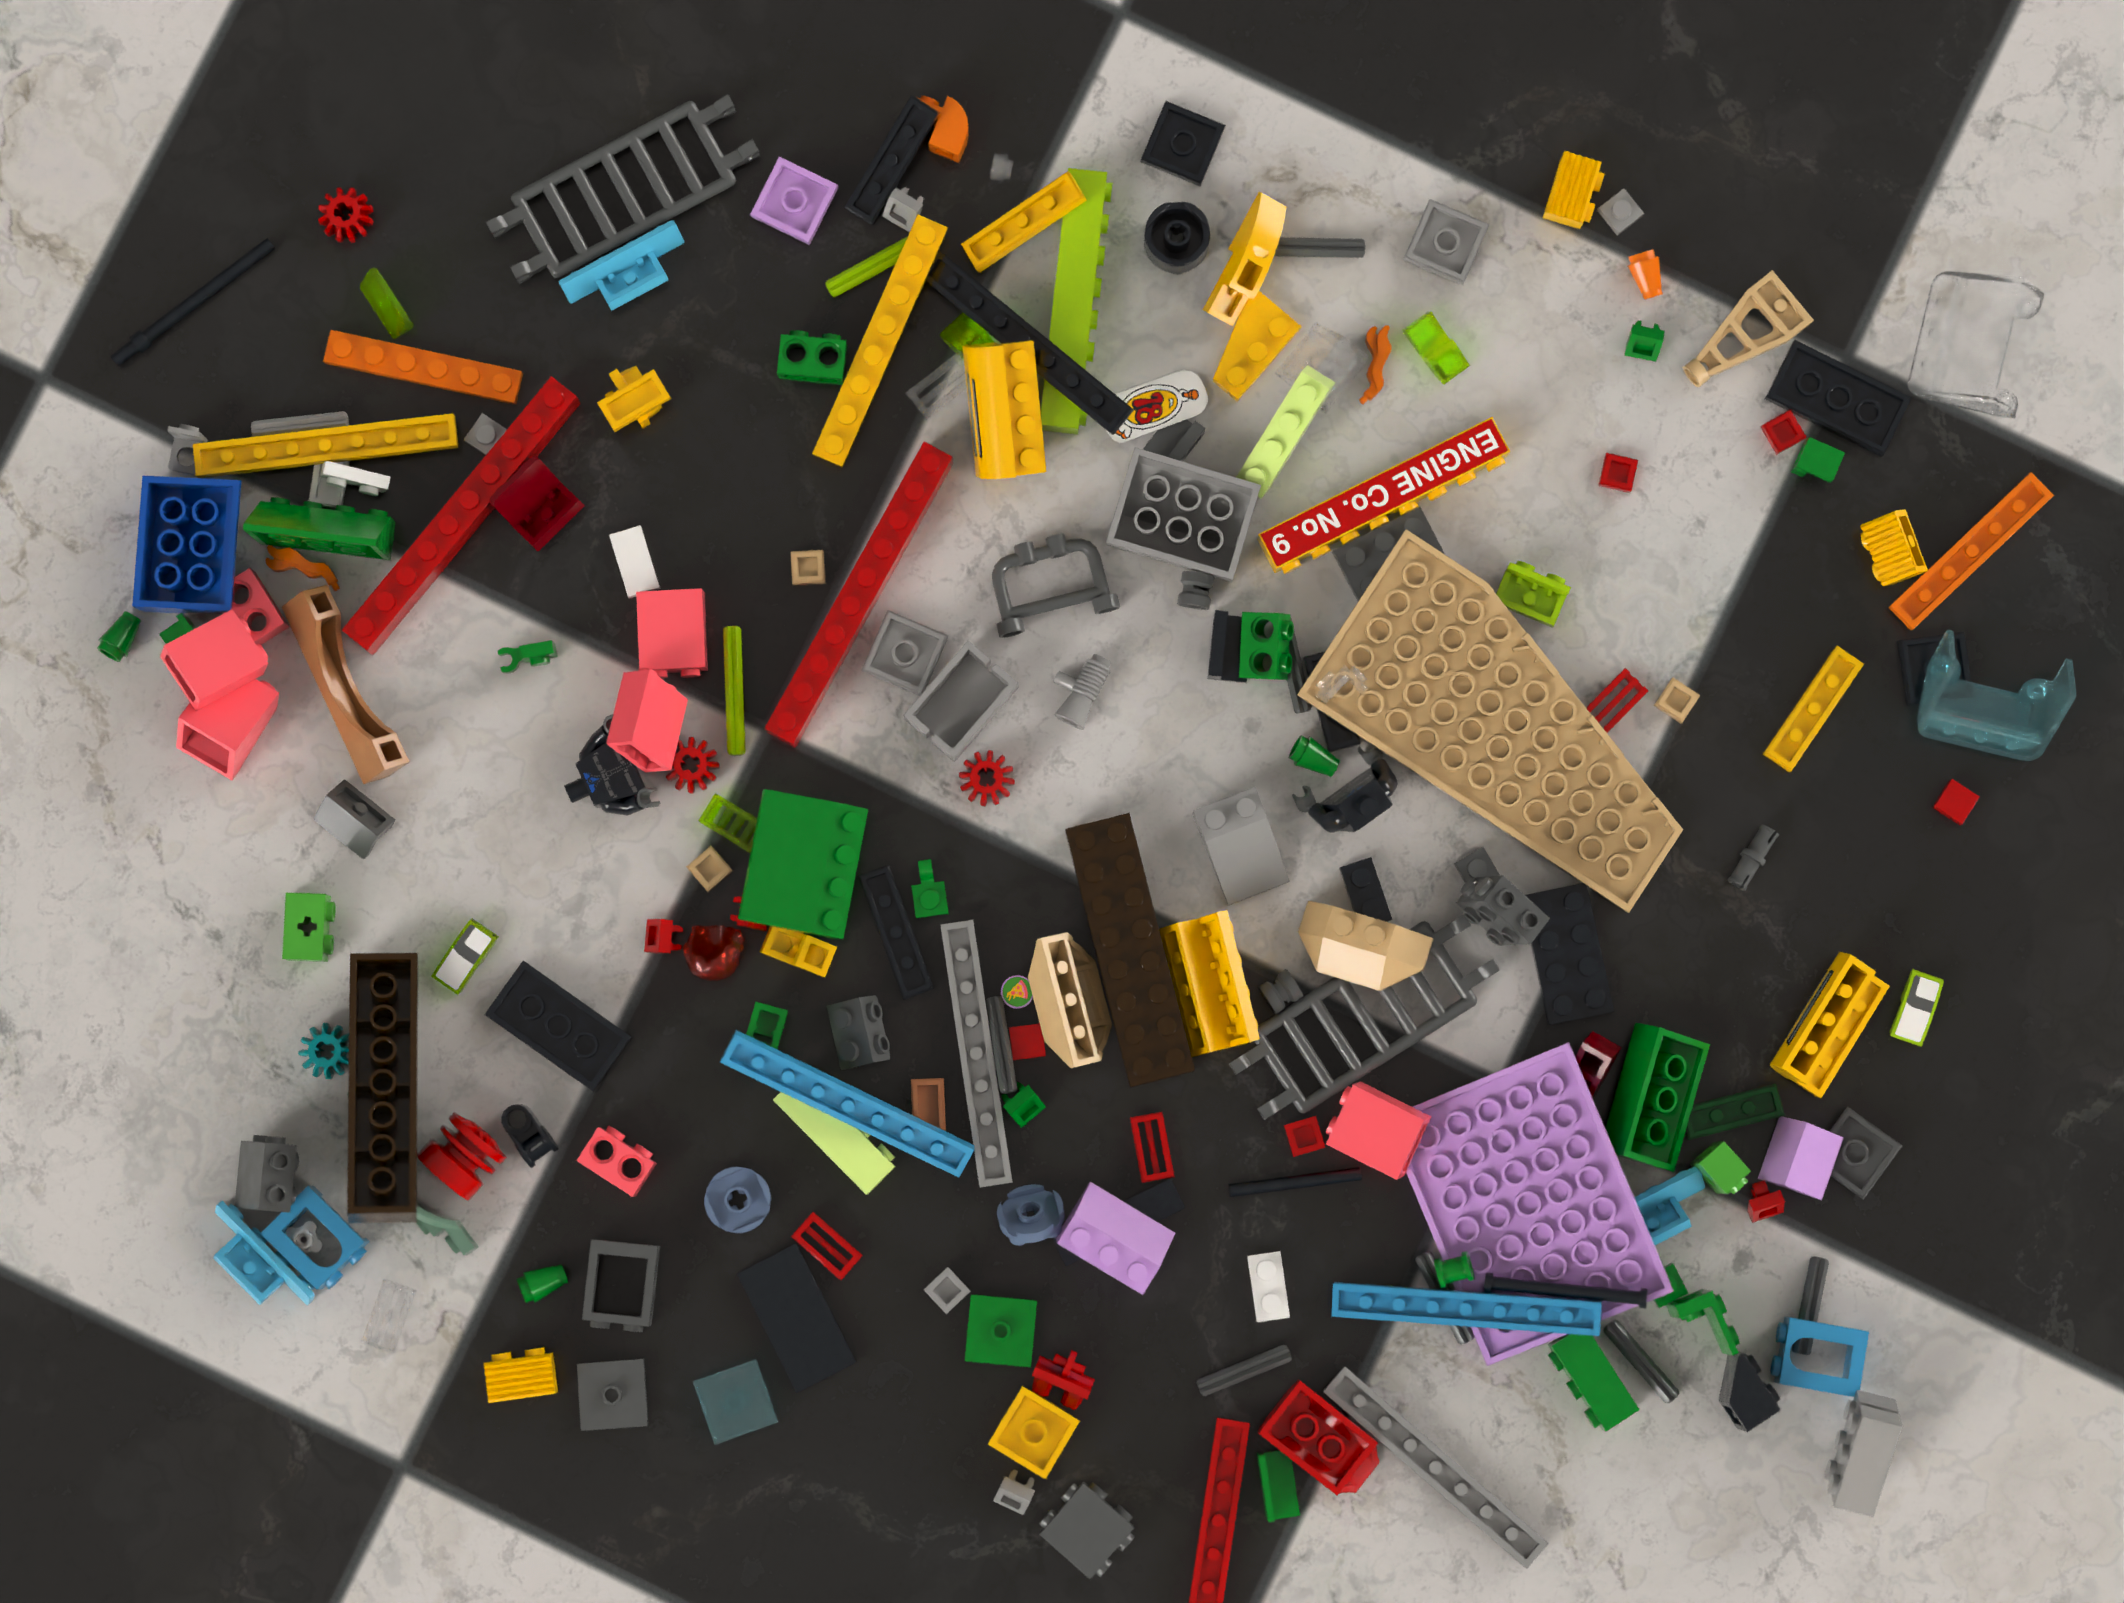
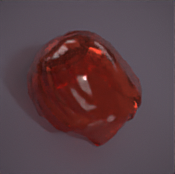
[683,925,745,981]

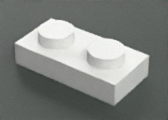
[319,461,391,496]
[1247,1251,1290,1322]

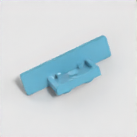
[559,220,684,311]
[1635,1166,1705,1245]
[213,1200,315,1306]

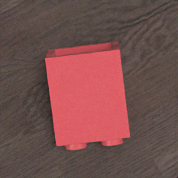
[176,679,279,780]

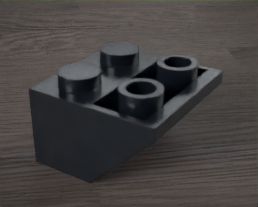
[1718,1352,1781,1432]

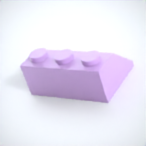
[1055,1182,1175,1295]

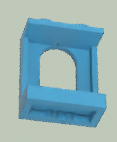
[261,1185,370,1290]
[1770,1316,1869,1397]

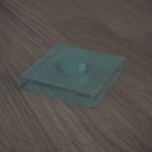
[693,1359,778,1445]

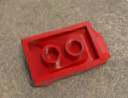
[1258,1379,1380,1496]

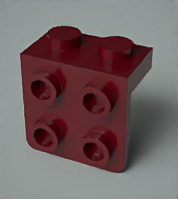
[490,456,584,552]

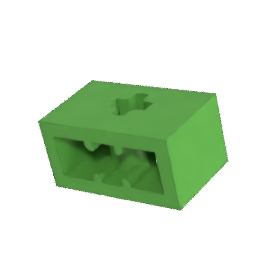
[282,892,336,962]
[1690,1141,1751,1194]

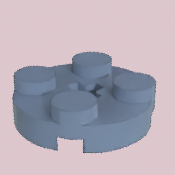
[704,1167,771,1233]
[997,1184,1065,1246]

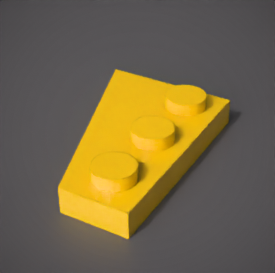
[1213,291,1301,402]

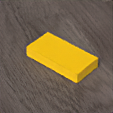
[597,369,671,432]

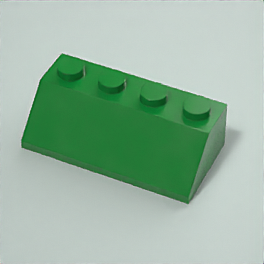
[1605,1023,1710,1172]

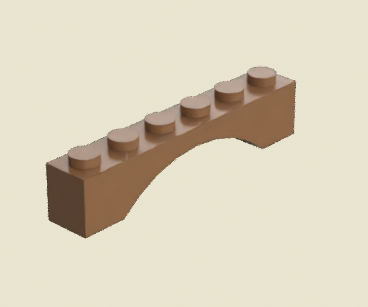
[282,585,409,784]

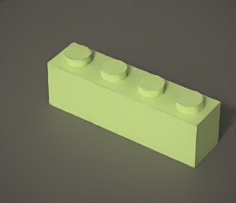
[1236,365,1335,499]
[773,1092,896,1195]

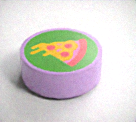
[1001,975,1033,1009]

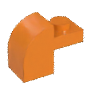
[918,96,969,163]

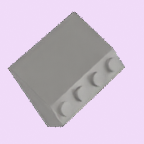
[1106,447,1261,582]

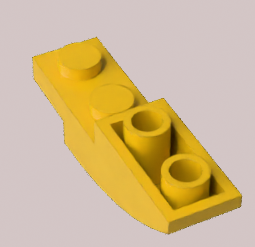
[1202,192,1287,326]

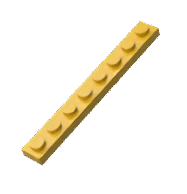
[812,214,948,468]
[193,413,459,478]

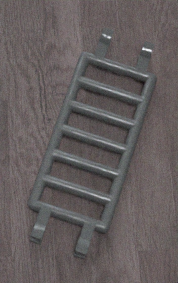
[486,95,760,284]
[1229,915,1500,1120]

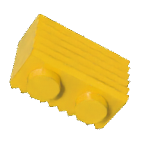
[1543,151,1605,229]
[1860,509,1928,586]
[484,1347,558,1403]

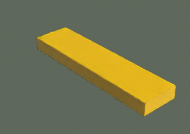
[961,171,1087,273]
[1763,646,1864,773]

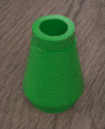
[97,611,141,662]
[1289,735,1340,777]
[516,1264,568,1303]

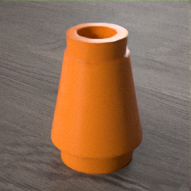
[1628,249,1663,300]

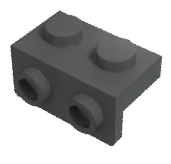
[827,995,890,1070]

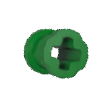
[1434,1251,1475,1288]

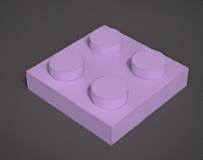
[750,157,838,245]

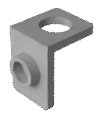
[167,424,208,475]

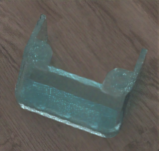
[1917,630,2077,761]

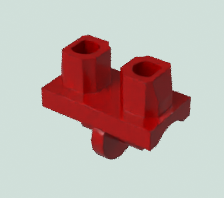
[1032,1350,1095,1410]

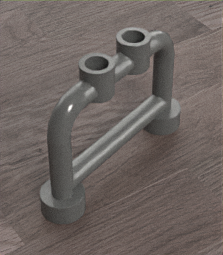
[992,534,1120,638]

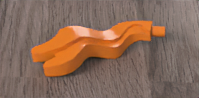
[1359,325,1391,404]
[265,545,340,591]

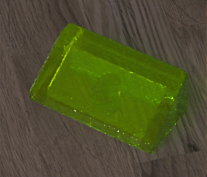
[360,267,414,339]

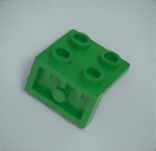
[1666,1289,1740,1356]

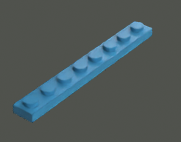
[720,1030,974,1178]
[1331,1282,1602,1336]

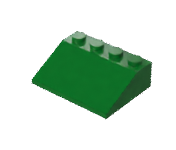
[243,497,396,561]
[738,789,868,939]

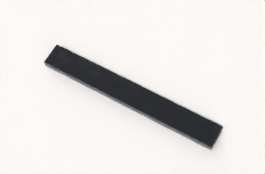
[925,250,1134,435]

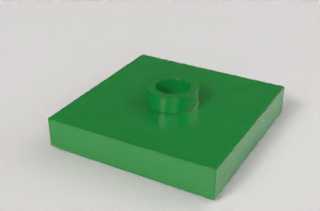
[965,1294,1037,1367]

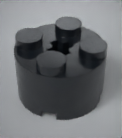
[1144,201,1210,275]

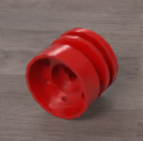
[417,1112,507,1201]

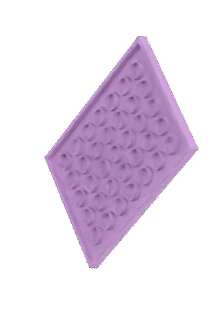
[1406,1042,1674,1366]

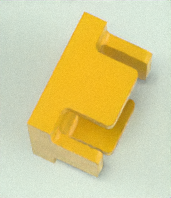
[988,1386,1080,1479]

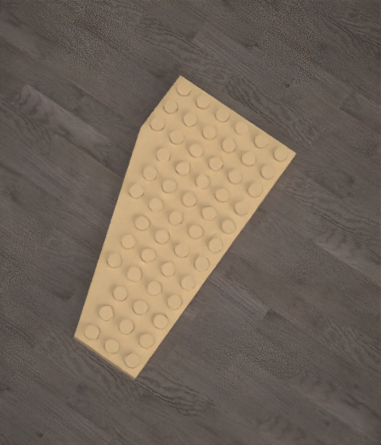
[1297,529,1683,913]

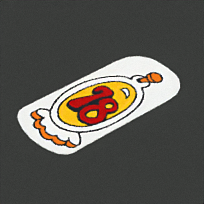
[1106,370,1208,443]

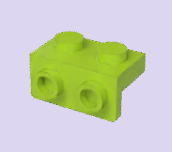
[1496,561,1571,628]

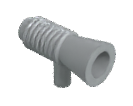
[1054,654,1111,730]

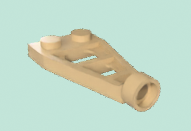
[1683,270,1814,387]

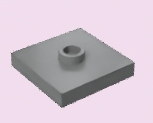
[1403,199,1489,285]
[862,610,948,696]

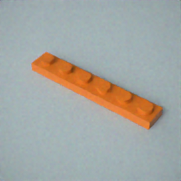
[323,330,523,405]
[1888,472,2054,631]

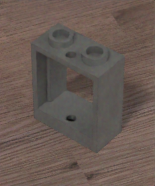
[582,1239,660,1332]

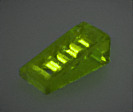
[698,793,757,853]

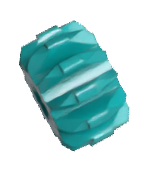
[298,1023,349,1080]

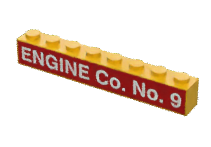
[1257,417,1510,574]

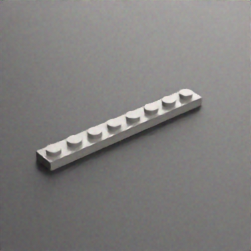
[940,920,1013,1187]
[1323,1366,1549,1569]

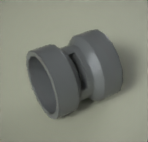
[1177,571,1215,610]
[1258,969,1304,1014]

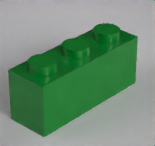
[1548,1334,1640,1431]

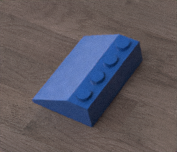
[132,476,241,613]

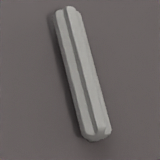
[251,411,349,437]

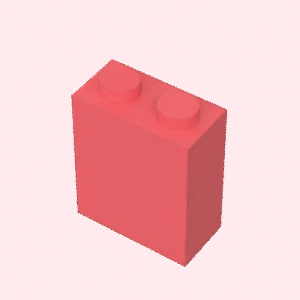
[636,588,708,679]
[160,609,268,711]
[606,668,688,773]
[1326,1081,1431,1180]

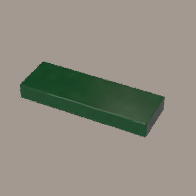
[1685,1084,1785,1140]

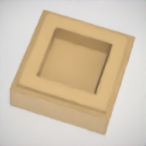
[791,550,826,586]
[1653,678,1700,724]
[686,846,733,892]

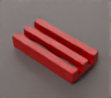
[1586,668,1649,733]
[1130,1112,1174,1183]
[791,1212,863,1281]

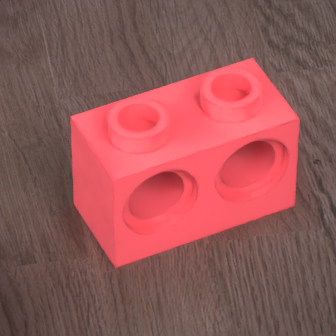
[224,568,290,645]
[576,1125,657,1197]

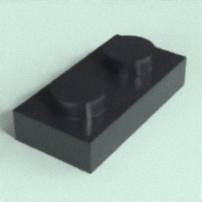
[1339,857,1392,922]

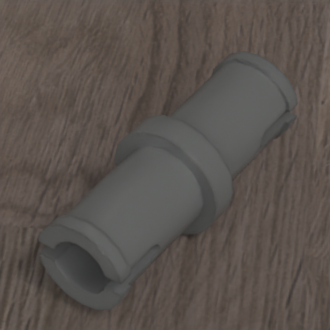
[1727,824,1779,891]

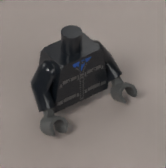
[564,714,661,816]
[1292,745,1398,833]

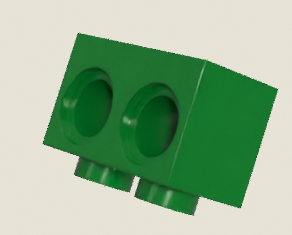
[777,330,848,385]
[1239,612,1294,680]
[746,1002,788,1050]

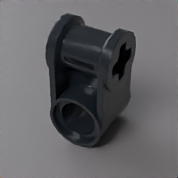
[501,1104,559,1168]

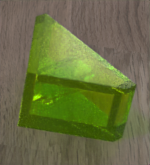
[939,312,994,361]

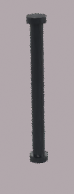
[1484,1272,1648,1309]

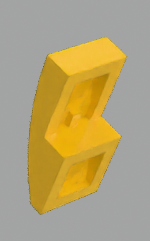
[760,926,837,978]

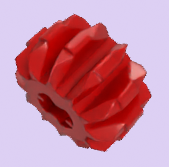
[318,187,374,243]
[666,737,720,794]
[959,750,1015,807]

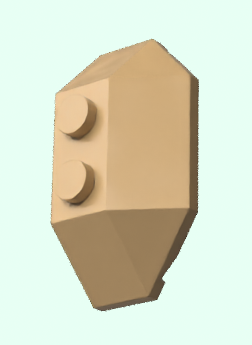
[1298,901,1433,991]
[1028,932,1112,1068]

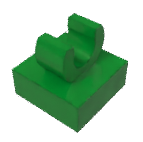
[1624,320,1665,362]
[1002,1082,1046,1128]

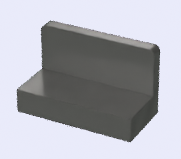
[1143,420,1205,461]
[314,779,395,859]

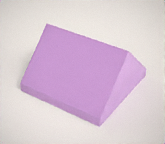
[1758,1117,1843,1201]

